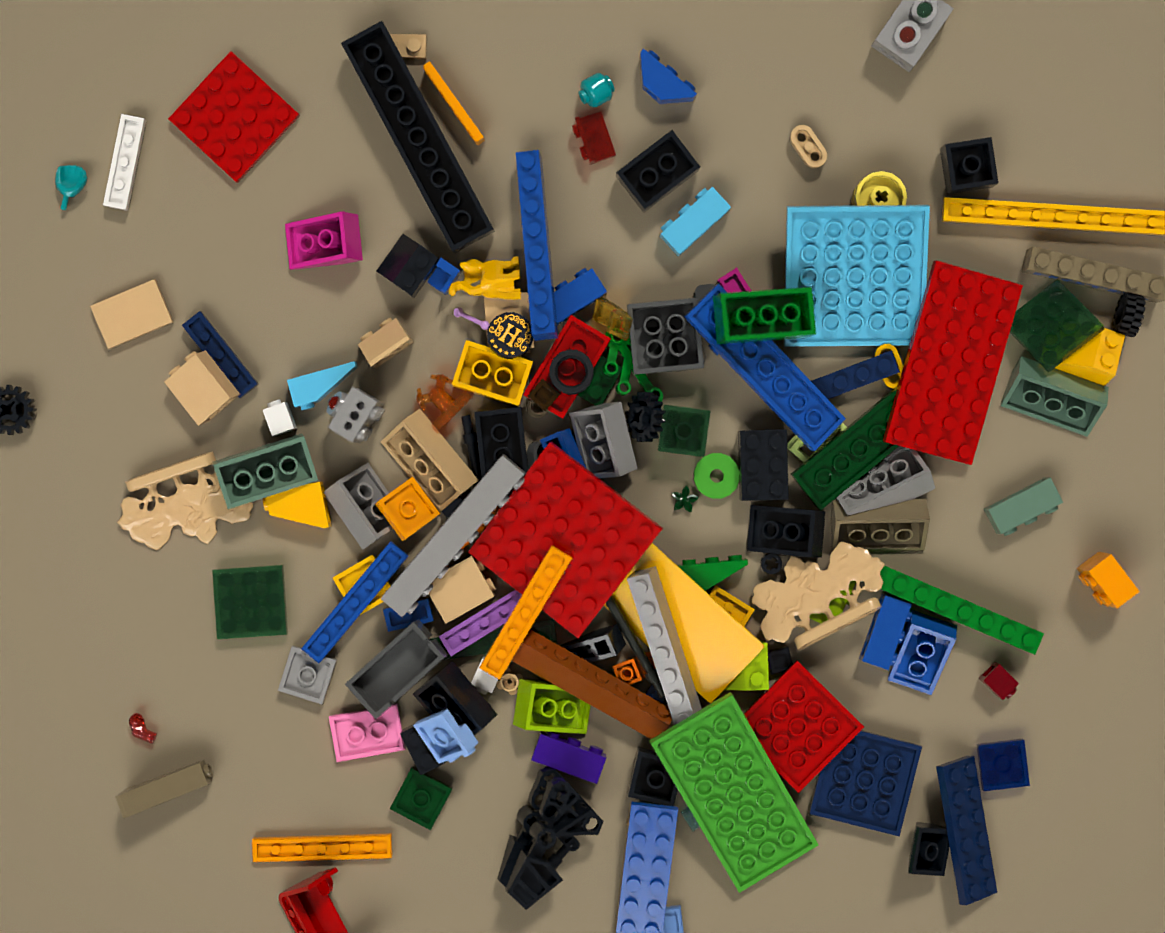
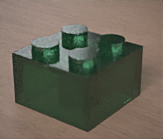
[657,405,711,457]

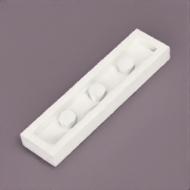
[103,114,146,211]

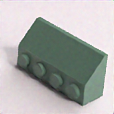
[1000,356,1109,437]
[213,433,318,509]

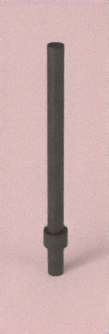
[606,596,665,698]

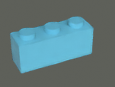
[660,187,731,257]

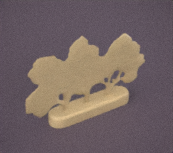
[117,451,253,550]
[752,542,884,650]

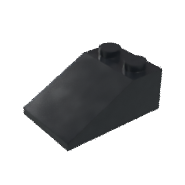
[747,505,826,558]

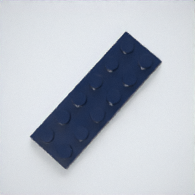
[936,756,998,905]

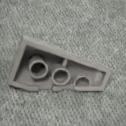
[837,446,935,516]

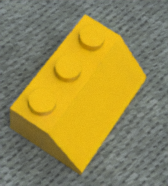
[452,340,533,407]

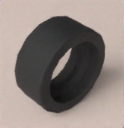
[549,350,594,395]

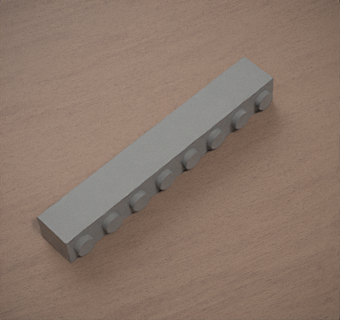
[381,454,525,617]
[627,566,702,725]

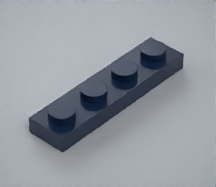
[182,311,259,398]
[811,350,900,399]

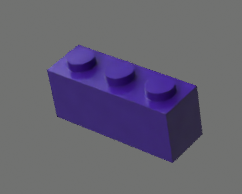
[531,731,607,784]

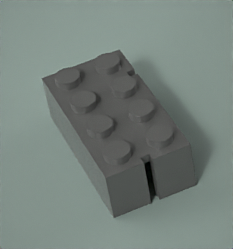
[345,619,449,719]

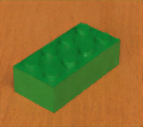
[713,287,816,344]

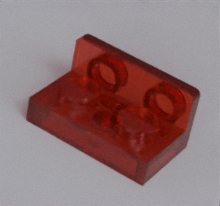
[572,111,616,165]

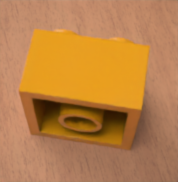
[1076,552,1140,609]

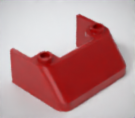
[279,867,348,933]

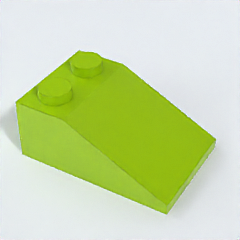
[724,640,769,691]
[513,679,591,734]

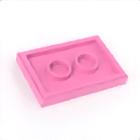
[329,703,406,762]

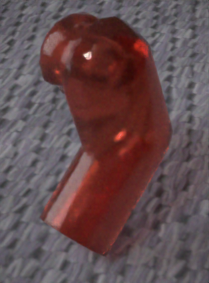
[129,713,157,744]

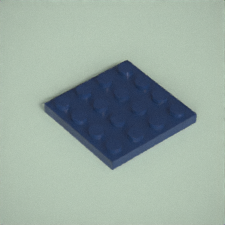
[809,730,922,837]

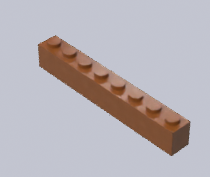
[511,629,672,739]

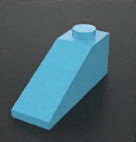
[287,361,358,411]

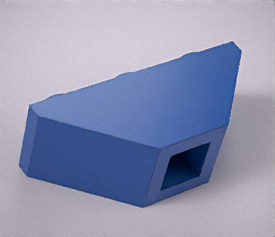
[640,48,697,104]

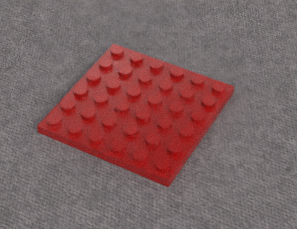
[468,442,663,638]

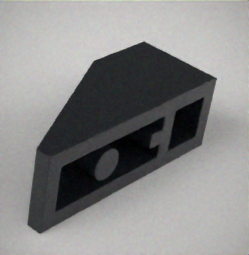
[559,624,626,663]

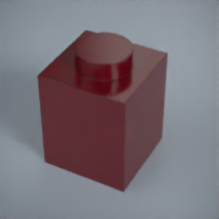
[979,662,1019,700]

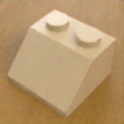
[358,317,414,368]

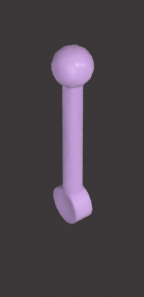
[454,307,489,330]

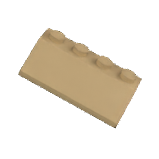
[381,409,479,513]

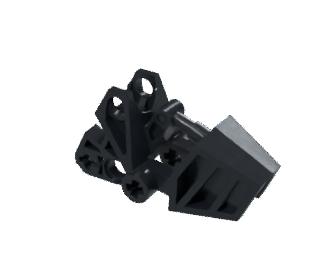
[497,766,604,910]

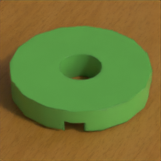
[694,453,740,499]

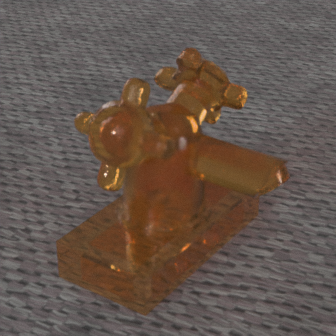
[416,374,473,430]

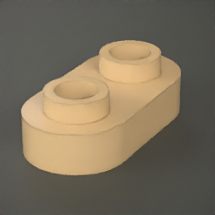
[790,125,827,169]

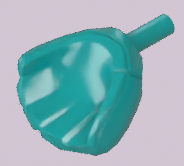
[55,165,88,210]

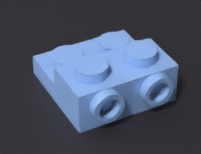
[413,709,479,764]

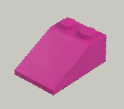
[285,211,363,270]

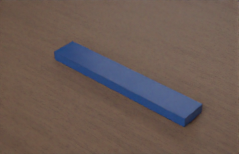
[301,541,409,663]

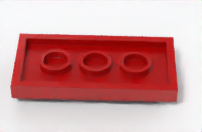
[523,315,611,419]

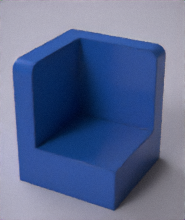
[428,258,462,295]

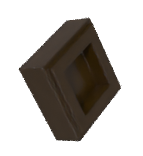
[527,379,560,412]

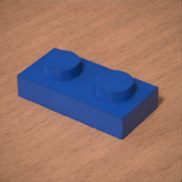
[383,598,434,632]

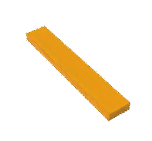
[479,545,572,680]
[252,834,393,862]

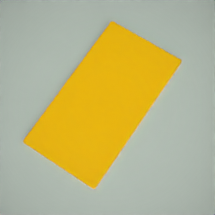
[604,543,764,703]

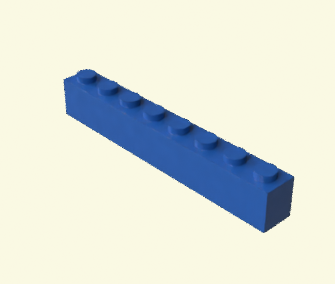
[516,150,558,341]

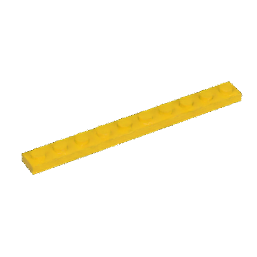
[942,197,1165,236]

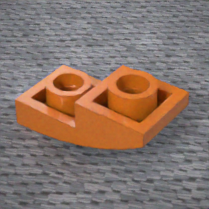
[612,651,656,685]

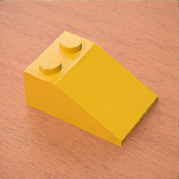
[1039,322,1125,386]

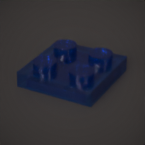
[976,739,1030,791]

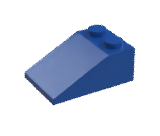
[888,610,957,695]

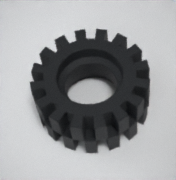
[1112,292,1146,337]

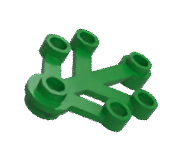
[603,326,663,402]

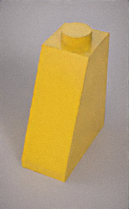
[263,481,332,528]

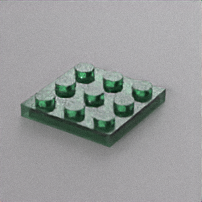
[1010,279,1104,372]
[212,565,288,639]

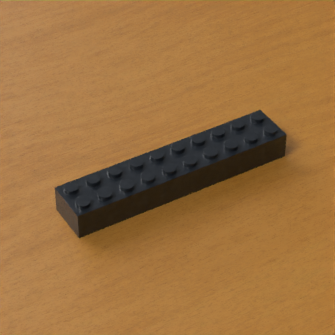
[341,21,495,253]

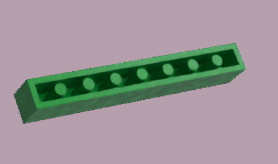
[862,565,1044,655]

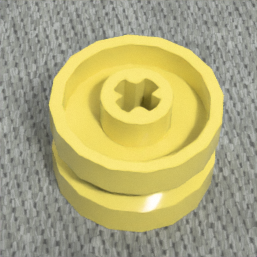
[851,171,907,206]

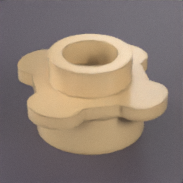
[496,668,523,695]

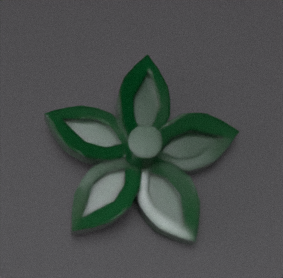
[672,485,699,513]

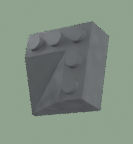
[627,298,704,375]

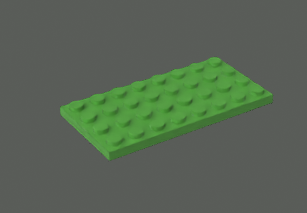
[649,692,818,893]

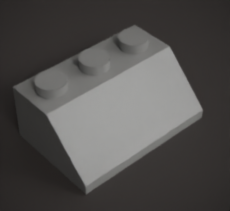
[569,402,638,478]
[323,463,393,549]

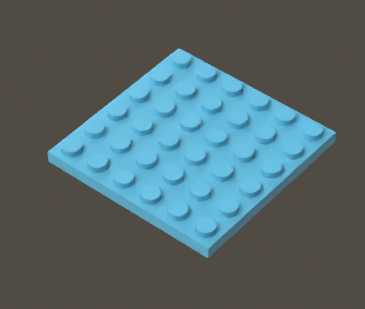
[784,205,930,347]

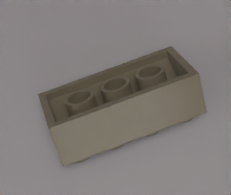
[831,499,930,552]

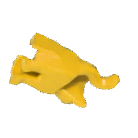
[448,256,521,300]

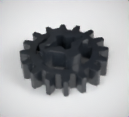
[0,385,37,435]
[625,392,665,442]

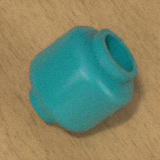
[578,73,615,108]

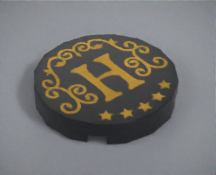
[487,312,534,359]

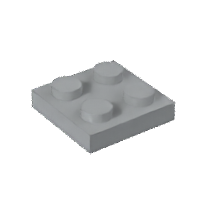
[278,645,337,704]

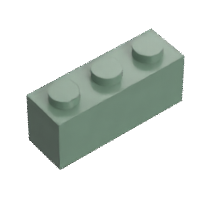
[984,477,1063,536]

